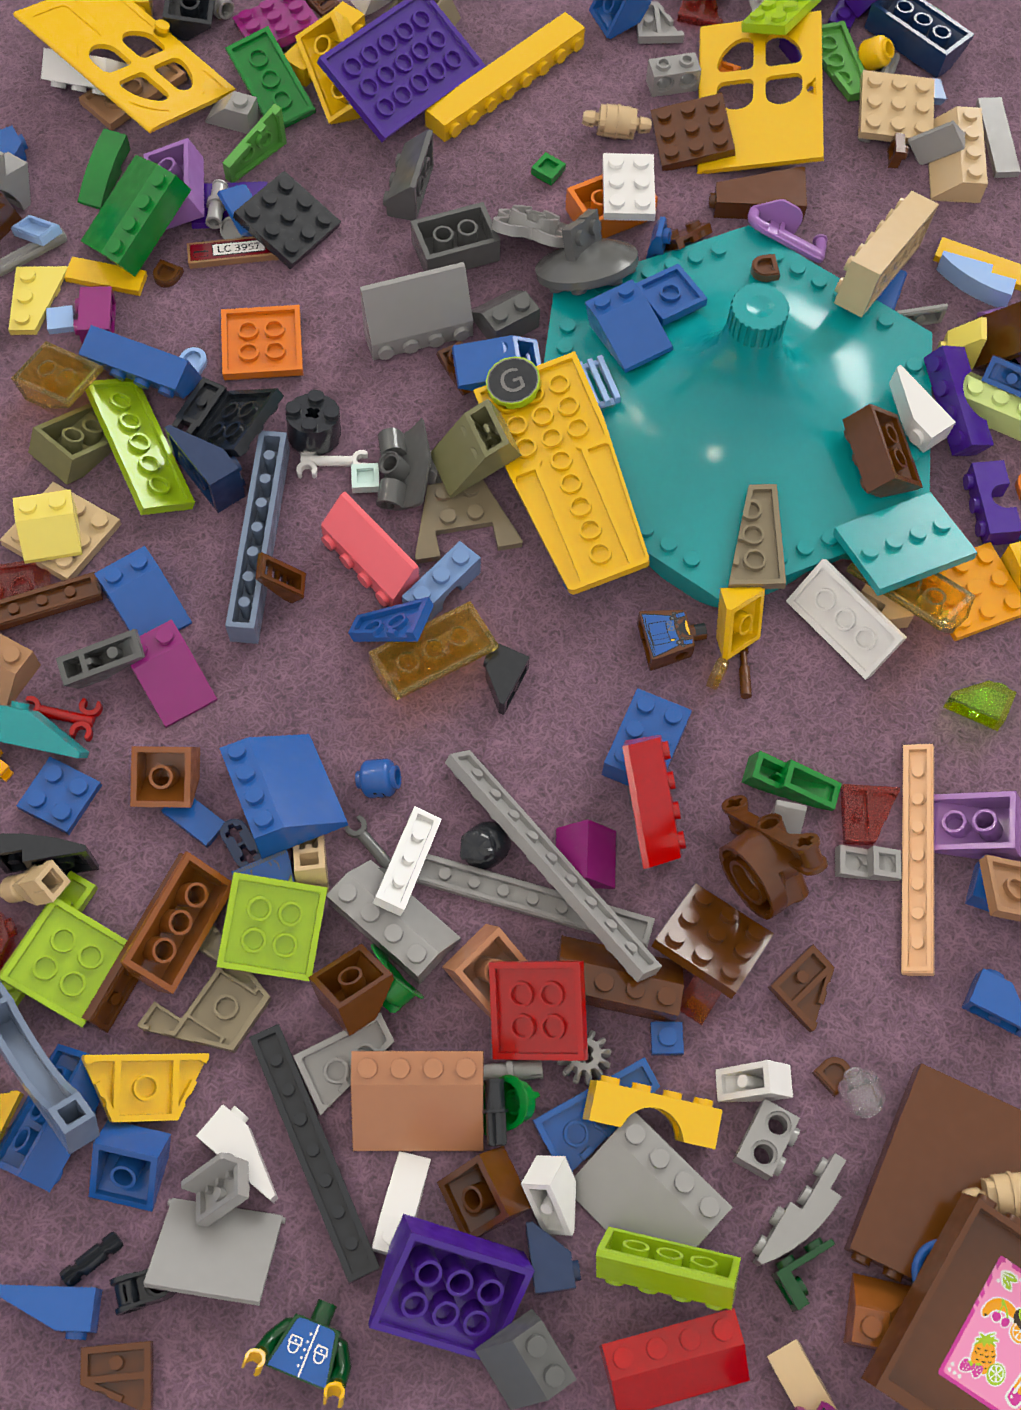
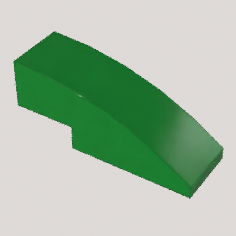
[78,128,131,209]
[742,751,842,811]

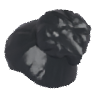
[460,821,511,870]

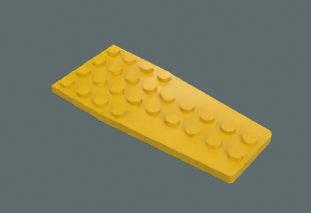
[473,351,650,595]

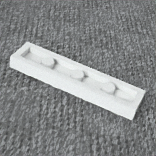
[372,806,442,916]

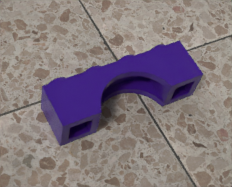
[923,345,994,456]

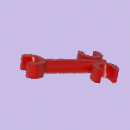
[25,696,103,742]

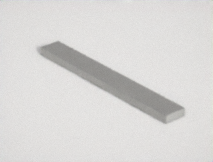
[416,854,655,948]

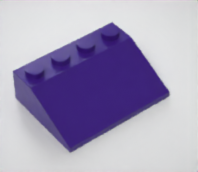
[368,1213,534,1360]

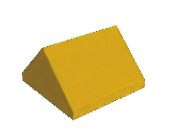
[716,587,765,660]

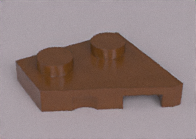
[767,944,835,1032]

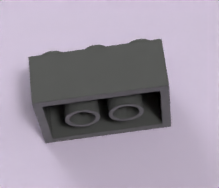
[411,202,500,271]

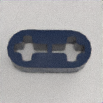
[220,819,262,868]

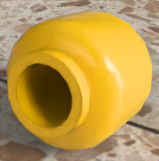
[858,35,895,71]

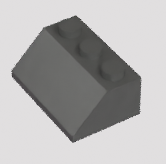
[383,129,434,221]

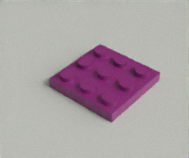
[232,0,319,48]

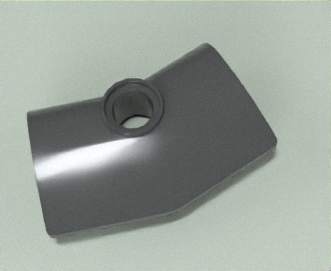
[376,418,431,511]

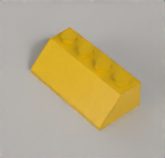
[295,10,361,125]

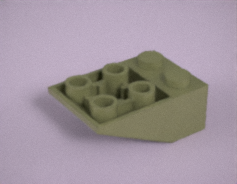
[431,399,522,498]

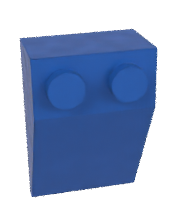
[585,279,673,373]
[94,546,192,636]

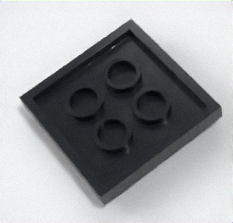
[233,171,341,269]
[195,388,284,457]

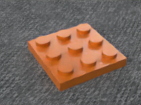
[221,305,304,381]

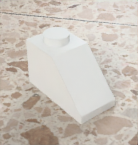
[715,1060,793,1102]
[521,1155,576,1236]

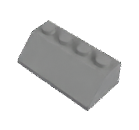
[326,860,461,985]

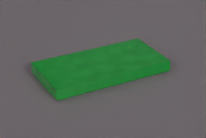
[225,26,316,128]

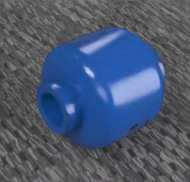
[355,758,401,798]

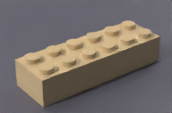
[834,191,939,318]

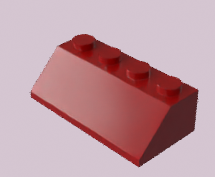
[622,735,686,869]
[599,1308,750,1410]

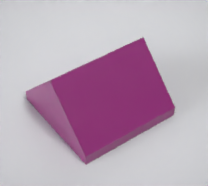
[556,819,616,889]

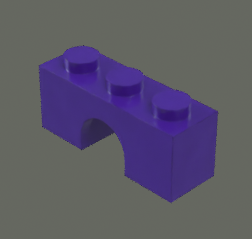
[963,460,1021,545]

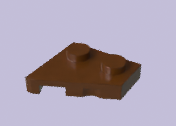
[665,219,713,250]
[80,1341,153,1410]

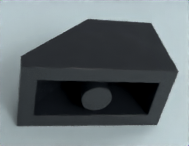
[483,643,530,715]

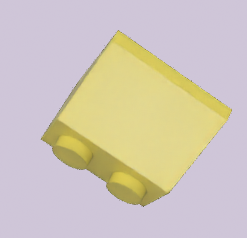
[13,489,83,564]

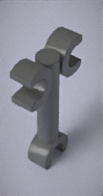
[345,815,391,874]

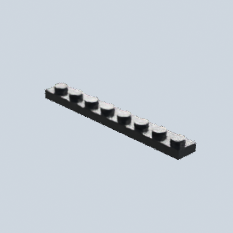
[249,1024,380,1284]

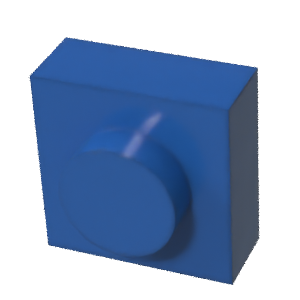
[650,1022,684,1055]

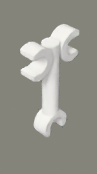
[296,450,368,478]

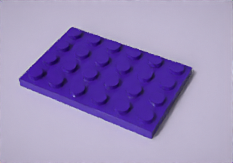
[317,0,486,143]

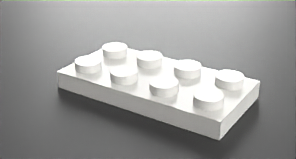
[786,559,907,680]

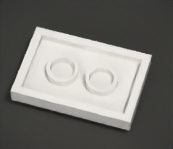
[602,153,656,221]

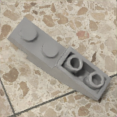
[752,1153,846,1267]

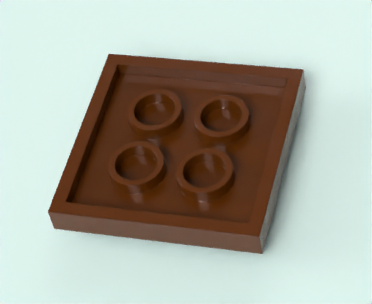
[651,93,736,171]
[651,883,774,999]

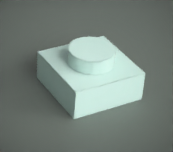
[351,463,380,493]

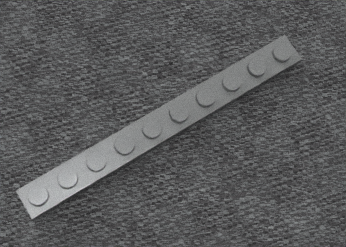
[445,750,662,982]

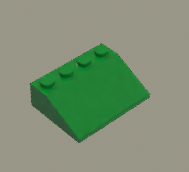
[81,155,192,277]

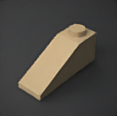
[293,835,329,895]

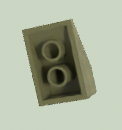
[28,403,112,485]

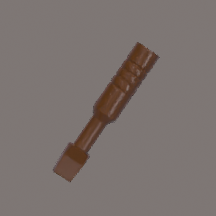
[738,647,752,699]

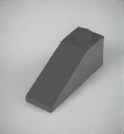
[56,629,145,689]

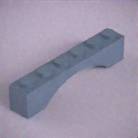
[0,981,100,1155]

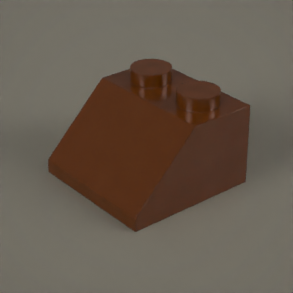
[308,943,394,1036]
[437,1146,531,1237]

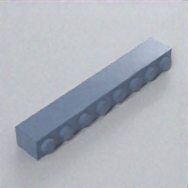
[225,431,290,644]

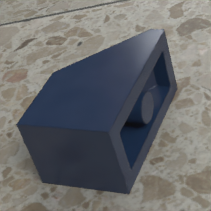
[525,1222,581,1296]

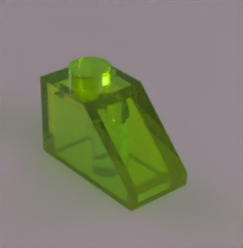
[943,680,1017,731]

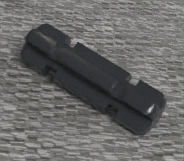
[60,1232,123,1287]

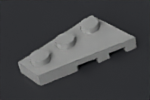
[293,1012,394,1115]

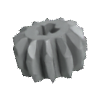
[557,1030,611,1085]

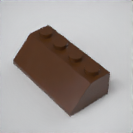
[556,935,684,1022]

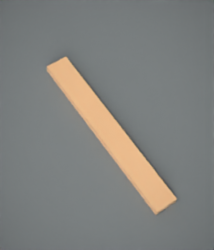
[901,744,935,976]

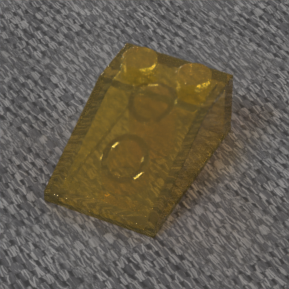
[11,341,104,408]

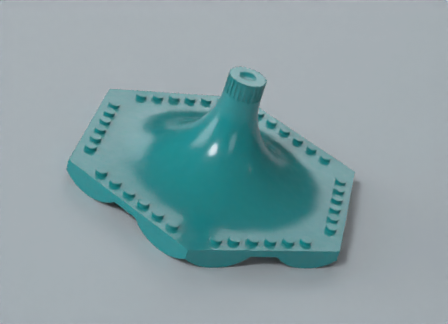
[544,225,932,608]

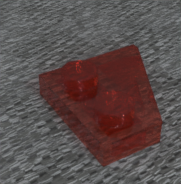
[677,0,723,27]

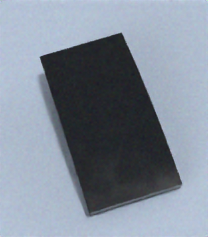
[0,833,99,875]

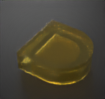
[706,656,730,690]

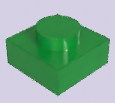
[531,152,566,186]

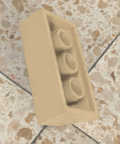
[928,106,988,203]

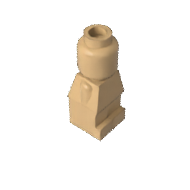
[0,860,71,906]

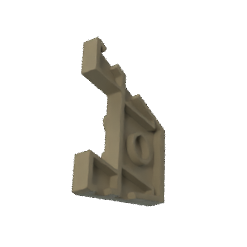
[415,479,522,564]
[137,925,272,1053]

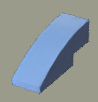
[936,251,1016,307]

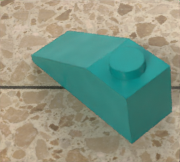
[0,701,89,758]

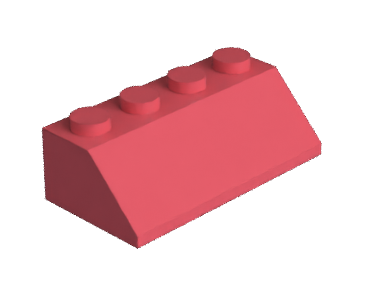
[321,491,419,607]

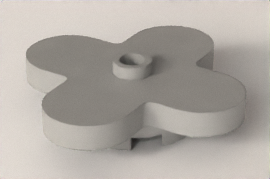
[491,205,568,248]

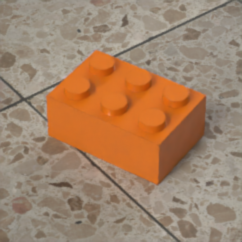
[565,174,658,238]

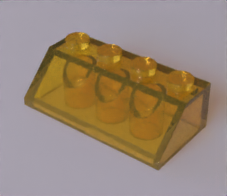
[846,562,976,634]
[368,601,499,701]

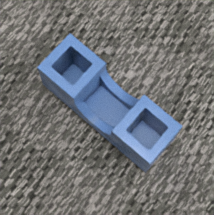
[402,541,481,626]

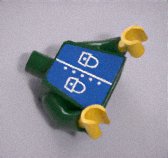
[242,1299,352,1408]

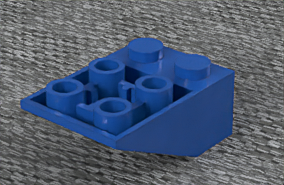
[452,335,541,391]

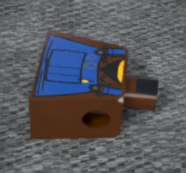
[637,610,707,671]

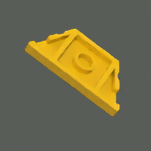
[82,1053,209,1122]

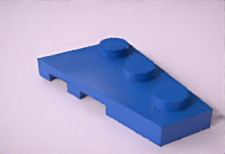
[348,597,434,642]

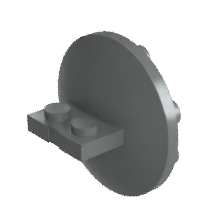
[535,209,639,295]

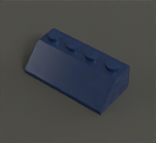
[864,0,975,78]

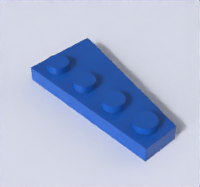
[531,1057,660,1172]

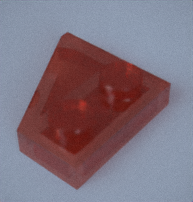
[840,784,900,846]

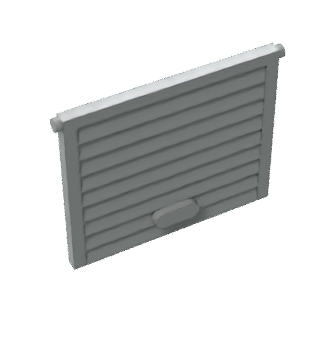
[143,1198,286,1306]

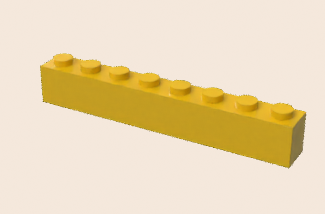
[425,12,585,142]

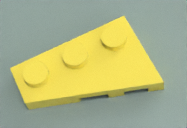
[8,266,68,335]

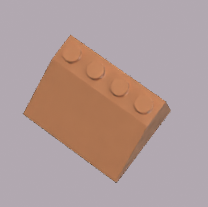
[351,1051,484,1151]

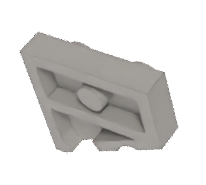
[636,1,684,44]

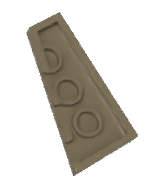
[728,484,786,589]

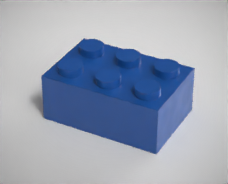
[602,688,692,786]

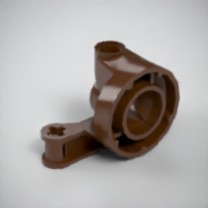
[719,795,828,920]

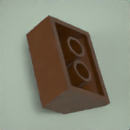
[842,404,923,498]

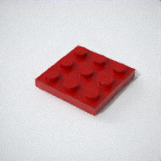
[489,961,588,1061]

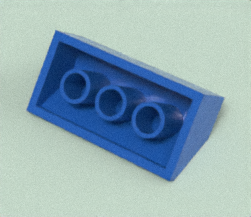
[78,325,202,399]
[0,1044,100,1192]

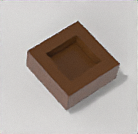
[887,133,908,169]

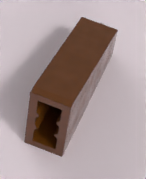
[709,167,807,222]

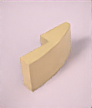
[767,1339,837,1410]

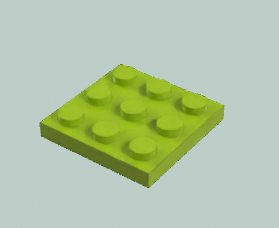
[216,872,327,981]
[0,898,127,1028]

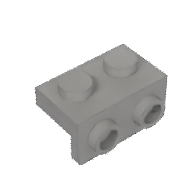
[181,1153,250,1227]

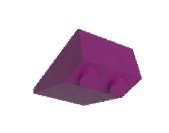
[129,619,217,728]

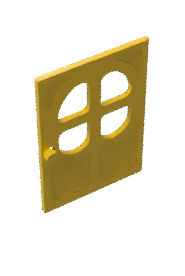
[13,0,236,133]
[697,10,824,174]

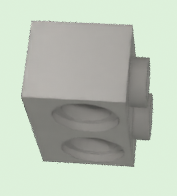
[646,52,701,97]
[732,1099,800,1181]

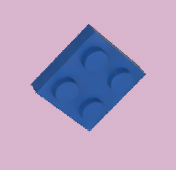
[636,263,708,327]
[16,757,102,835]

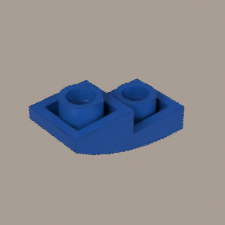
[646,216,671,259]

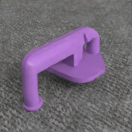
[748,199,827,263]

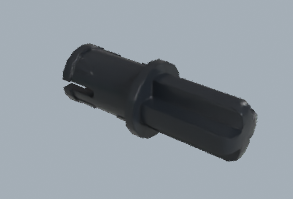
[483,1078,509,1146]

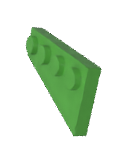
[822,21,865,102]

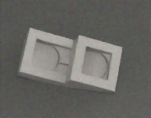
[835,845,902,881]

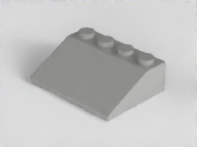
[360,262,473,360]
[574,1112,733,1247]

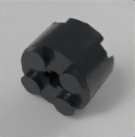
[285,390,341,455]

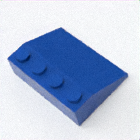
[219,734,348,859]

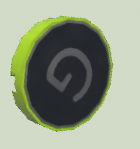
[486,356,541,409]

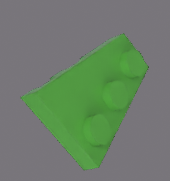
[223,103,287,183]

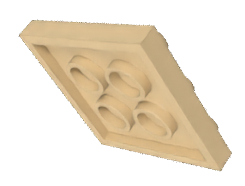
[858,70,935,144]
[0,482,121,581]

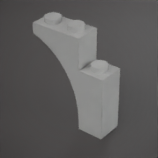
[0,151,31,210]

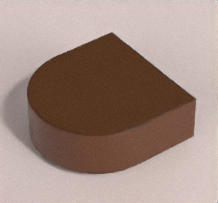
[750,254,780,282]
[153,259,184,288]
[812,1057,852,1097]

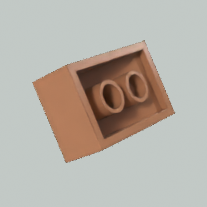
[442,924,527,1018]

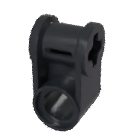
[109,1269,177,1316]

